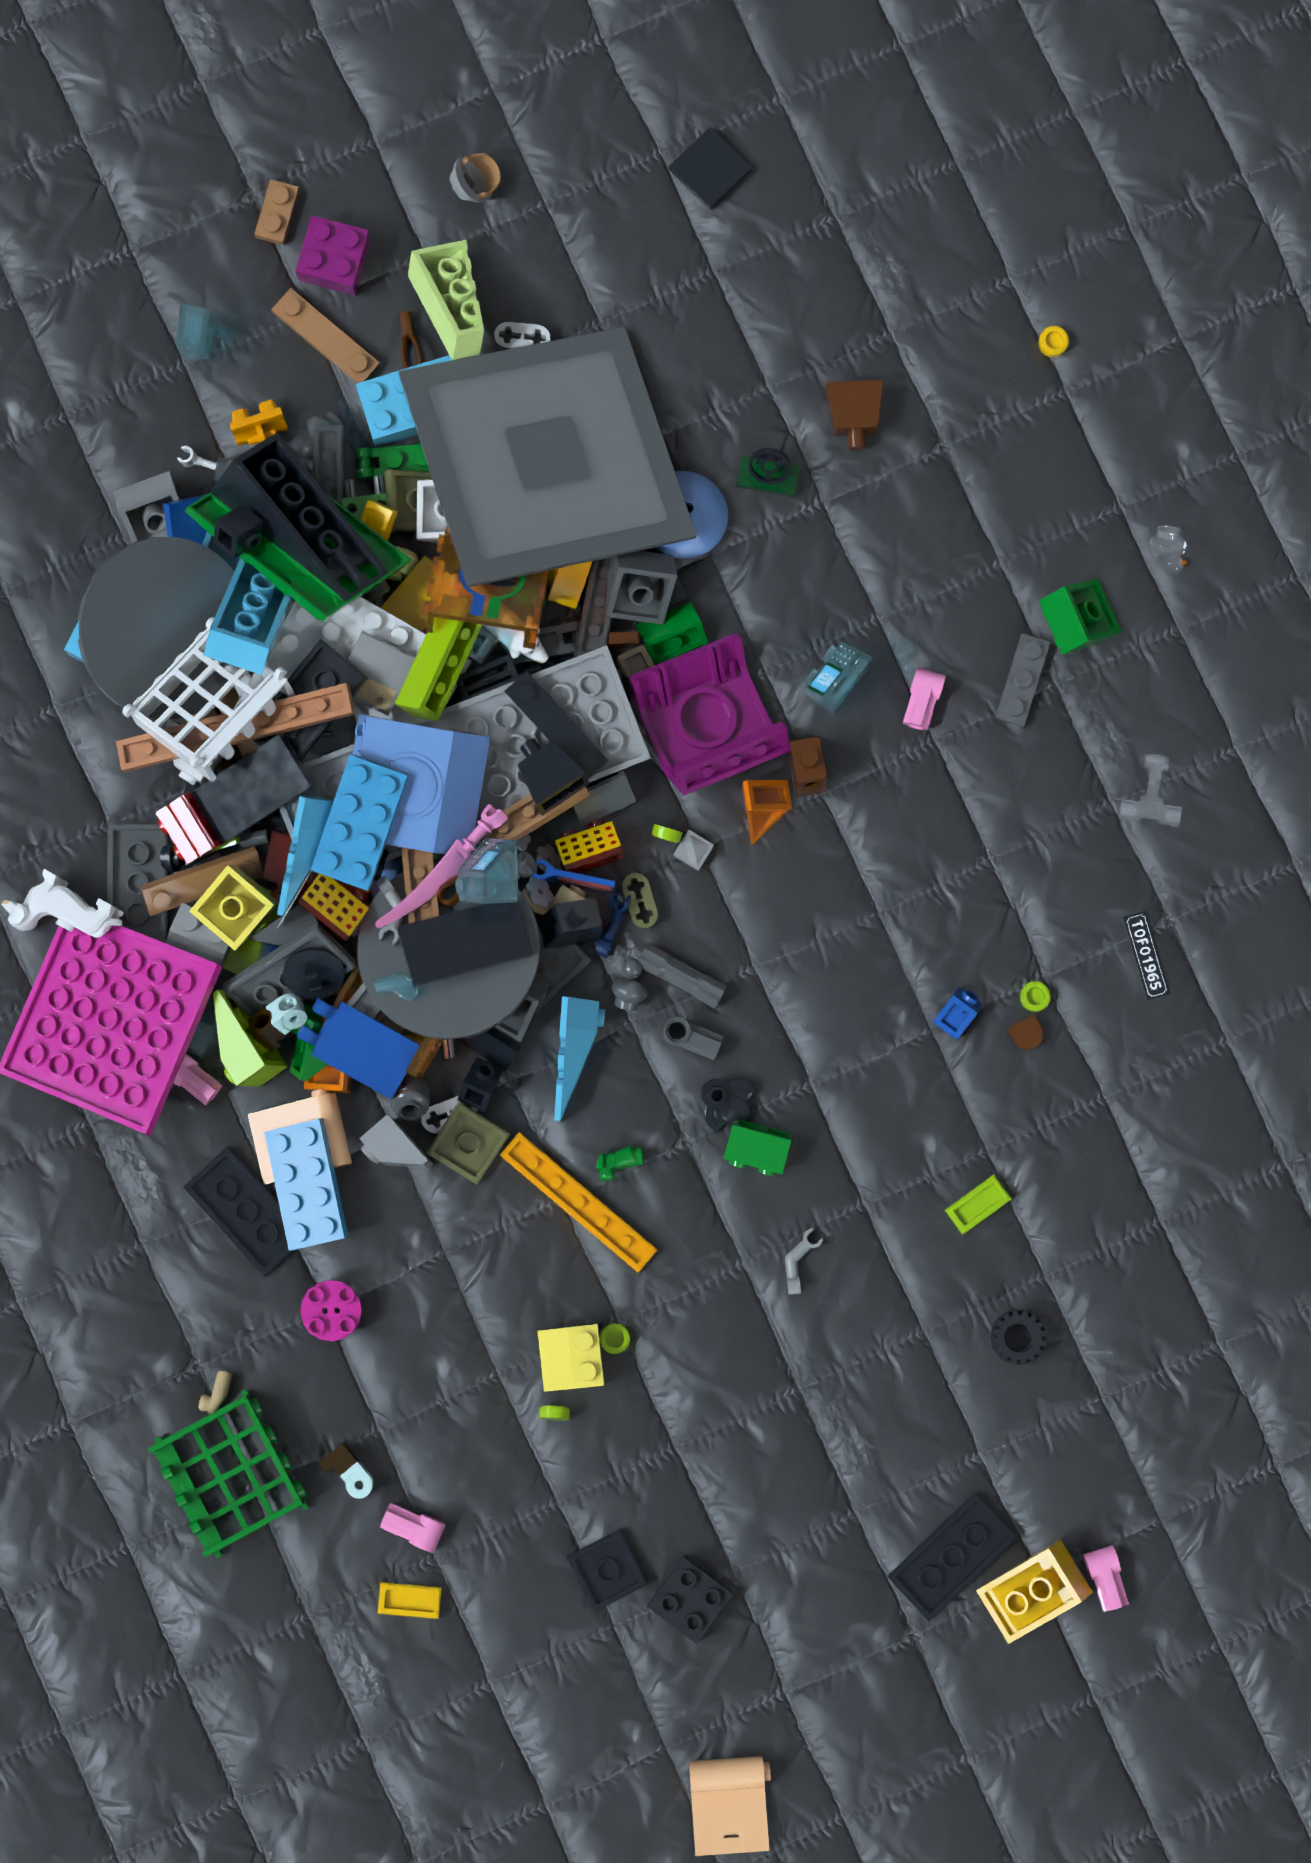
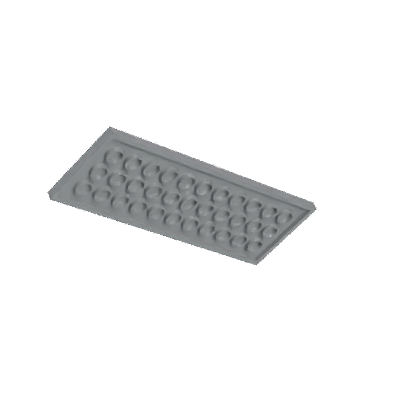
[279,645,650,890]

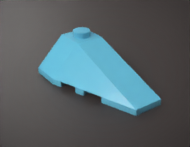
[277,793,334,916]
[554,996,605,1122]

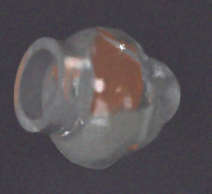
[1148,525,1187,575]

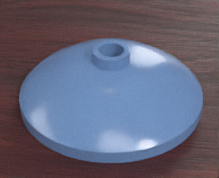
[655,471,728,559]

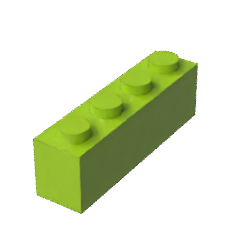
[395,596,487,722]

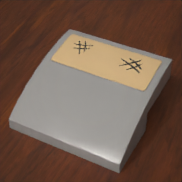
[348,631,416,716]

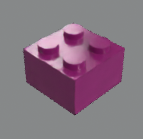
[295,215,371,296]

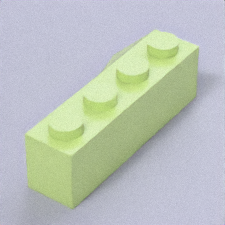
[408,240,484,360]

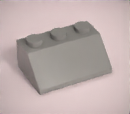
[359,1114,433,1168]

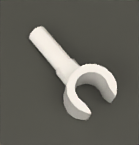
[177,446,217,470]

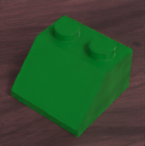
[1039,578,1122,655]

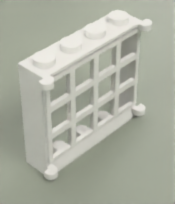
[122,617,295,782]

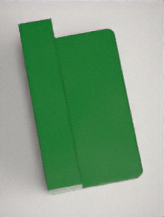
[636,602,708,665]

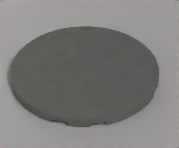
[77,537,234,719]
[358,858,541,1040]

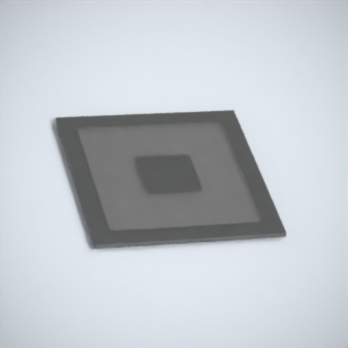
[398,326,697,588]

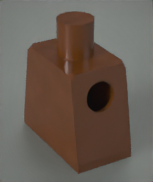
[825,380,883,451]
[789,736,827,797]

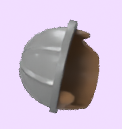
[449,153,501,203]

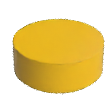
[1038,326,1069,357]

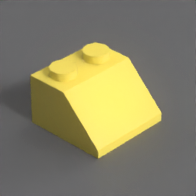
[189,864,279,951]
[538,1324,605,1392]

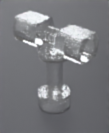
[1119,754,1182,827]

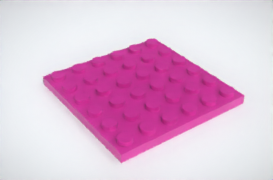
[0,926,223,1136]

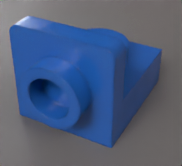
[933,987,982,1040]

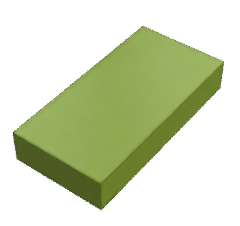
[944,1174,1012,1235]

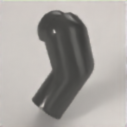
[238,828,271,848]

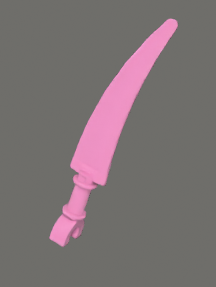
[375,804,508,928]

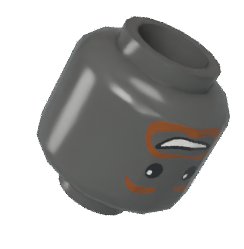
[391,1075,430,1120]

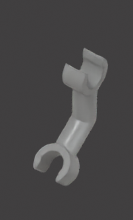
[376,875,403,946]
[785,1228,823,1295]

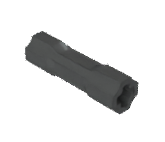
[638,943,727,1009]

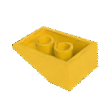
[976,1539,1093,1644]

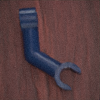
[595,890,632,958]

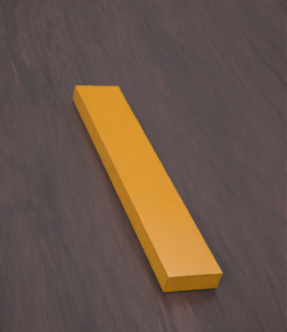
[500,1132,658,1273]

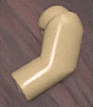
[198,1371,232,1414]

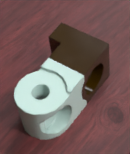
[247,993,307,1052]
[318,1442,374,1499]

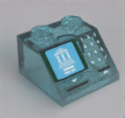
[804,642,872,715]
[455,838,518,904]

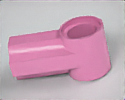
[903,667,946,731]
[174,1053,222,1106]
[380,1503,446,1553]
[1083,1545,1129,1612]

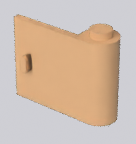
[248,1089,352,1185]
[689,1756,771,1856]

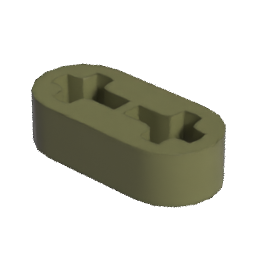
[622,873,658,930]

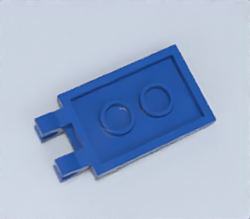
[297,998,422,1099]

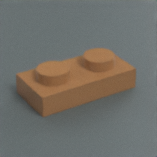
[254,179,300,246]

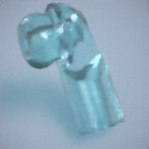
[373,973,418,1001]

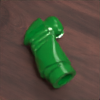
[596,1146,644,1181]

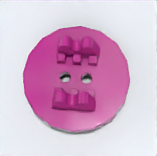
[300,1280,362,1341]

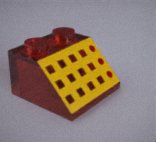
[555,819,624,874]
[298,873,369,941]

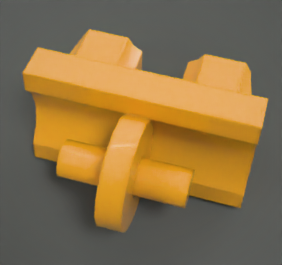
[229,399,288,446]

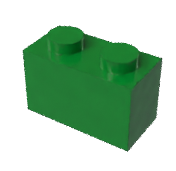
[724,1118,793,1176]

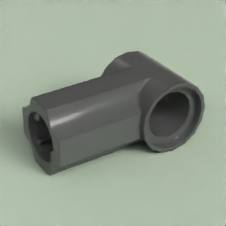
[662,1017,724,1061]

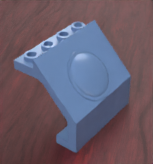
[353,714,490,854]

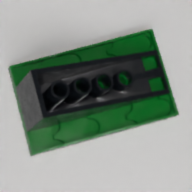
[185,432,412,621]

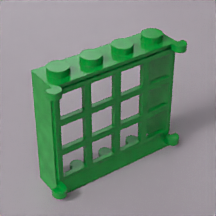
[148,1389,309,1558]

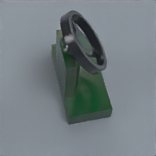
[737,448,800,497]

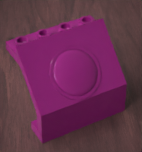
[629,633,791,796]

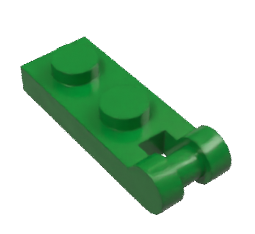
[355,444,430,481]

